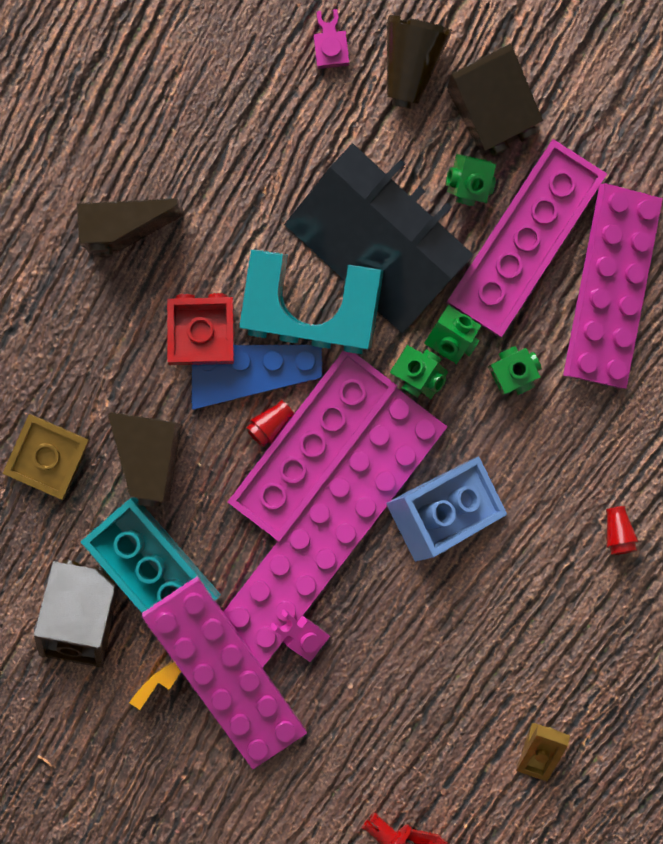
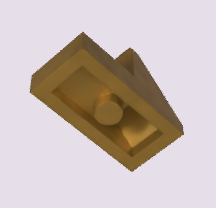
[516,723,570,781]

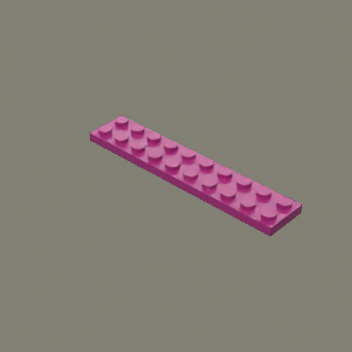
[223,388,447,668]

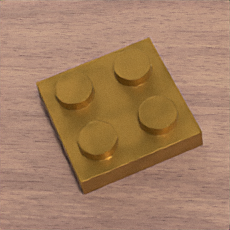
[2,414,90,500]

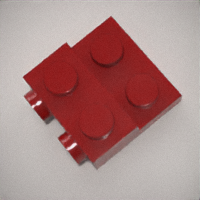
[167,293,235,365]

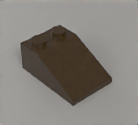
[77,198,184,257]

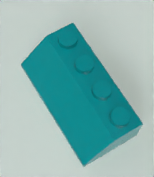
[81,497,221,613]

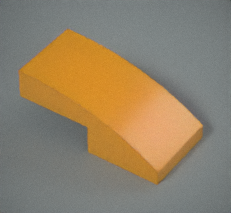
[129,661,181,710]

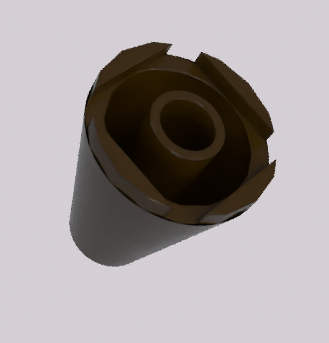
[387,15,452,109]

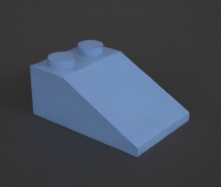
[386,456,507,562]

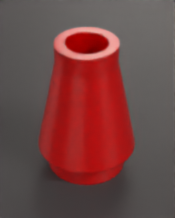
[246,400,294,447]
[606,506,639,555]

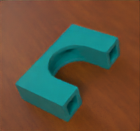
[239,250,384,354]

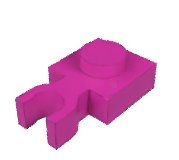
[314,9,349,69]
[270,609,330,662]

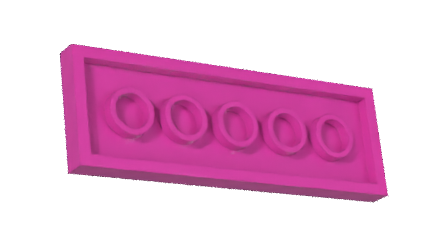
[446,139,607,338]
[563,183,663,389]
[228,351,398,541]
[142,576,307,770]

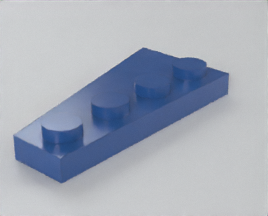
[192,345,322,410]

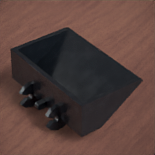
[284,143,474,334]

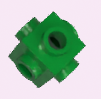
[446,153,496,206]
[424,305,481,364]
[390,345,448,399]
[488,346,542,396]

